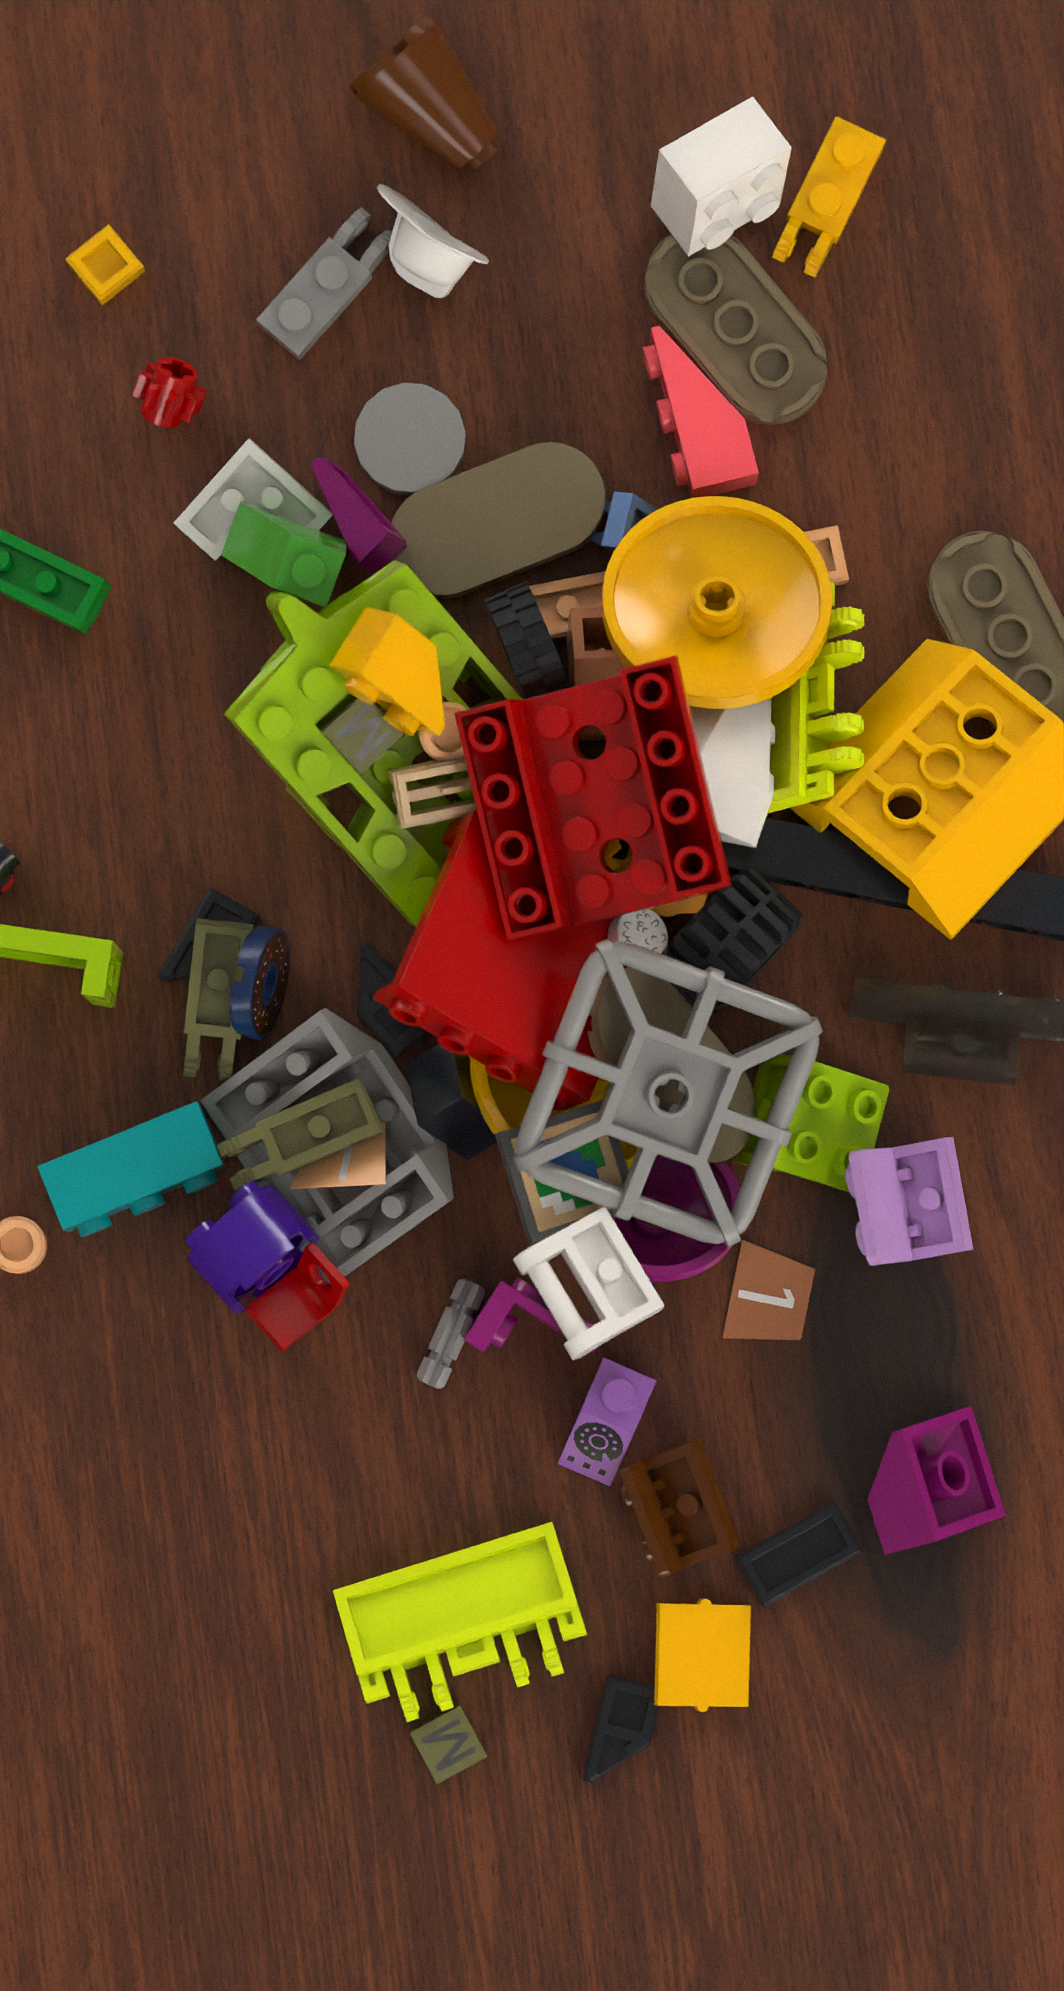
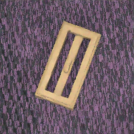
[388,757,477,829]

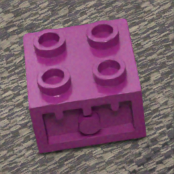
[464,1277,596,1354]

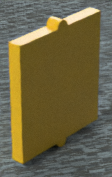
[654,1598,751,1712]

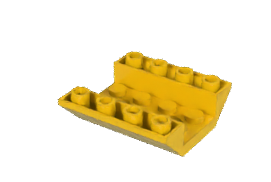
[790,639,1064,940]

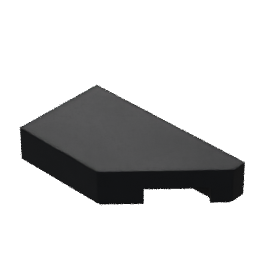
[157,887,260,983]
[357,942,426,1058]
[582,1674,659,1782]

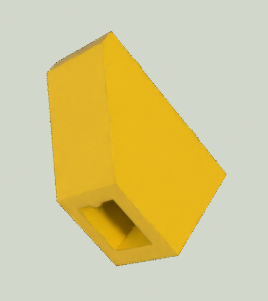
[329,607,445,736]

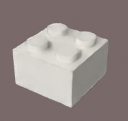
[651,97,792,256]

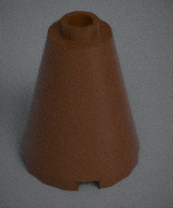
[348,12,499,172]

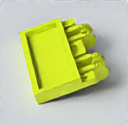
[767,582,864,814]
[333,1522,587,1722]

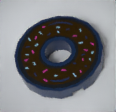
[230,925,290,1040]

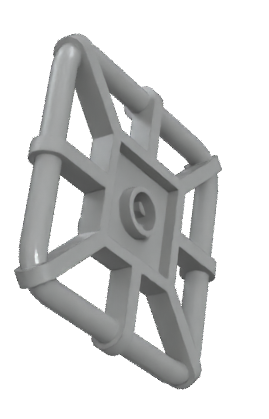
[512,938,823,1247]

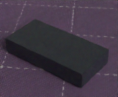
[734,1501,864,1608]

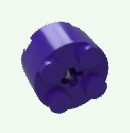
[185,1181,320,1313]

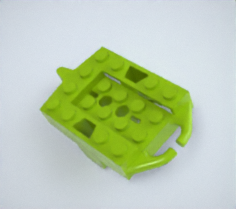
[224,560,523,928]

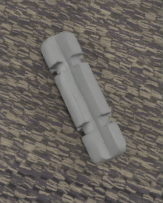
[417,1279,485,1389]

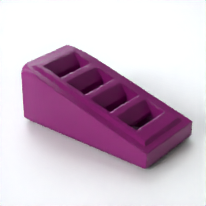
[310,457,408,574]

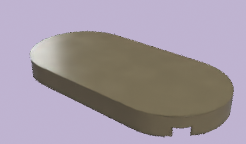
[644,234,827,425]
[391,442,607,598]
[927,531,1064,729]
[587,967,756,1163]

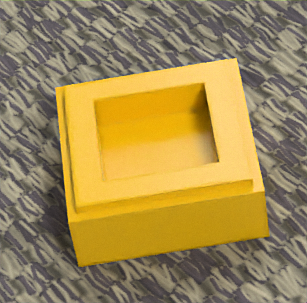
[65,224,145,306]

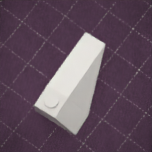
[689,698,775,848]

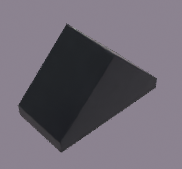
[406,1044,497,1160]

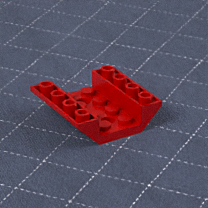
[454,656,732,940]

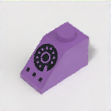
[558,1357,657,1486]

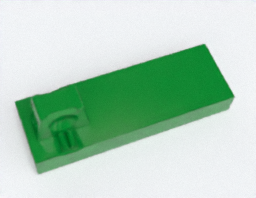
[0,529,112,635]

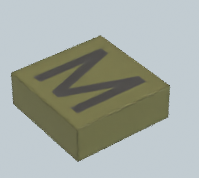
[319,697,403,774]
[410,1704,488,1784]

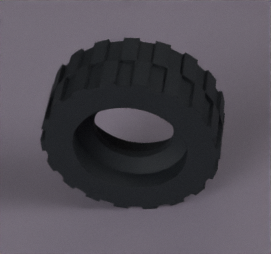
[484,581,570,699]

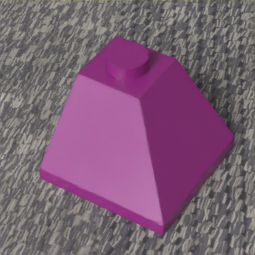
[868,1406,1006,1555]

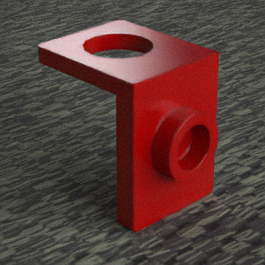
[245,1242,350,1352]

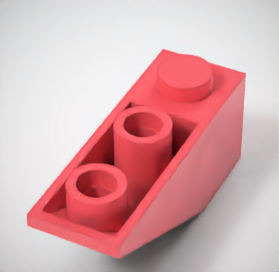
[642,326,759,498]

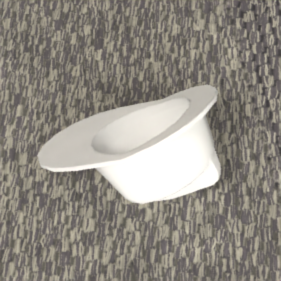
[377,184,489,298]

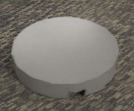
[354,383,466,496]

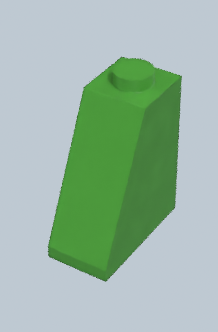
[221,501,346,607]

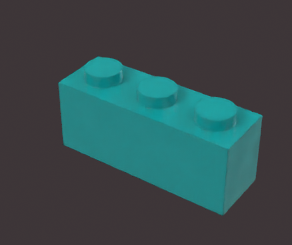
[37,1101,227,1238]

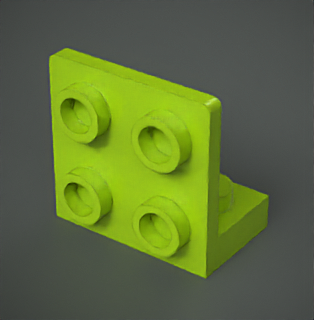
[734,1054,889,1193]

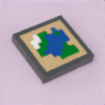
[495,1100,629,1245]

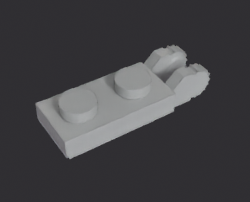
[256,207,392,360]

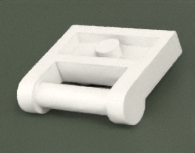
[513,1206,665,1360]

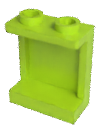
[0,924,124,1008]

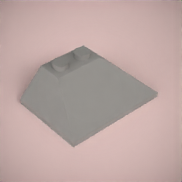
[200,1008,454,1285]

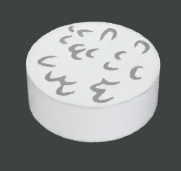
[608,909,668,954]

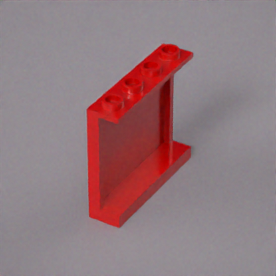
[373,810,628,1111]

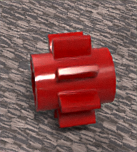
[132,357,207,428]

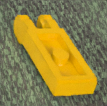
[772,116,886,277]

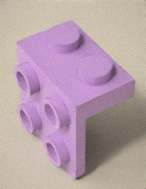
[846,1137,974,1266]

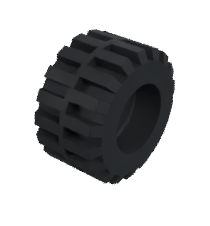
[661,867,803,1016]

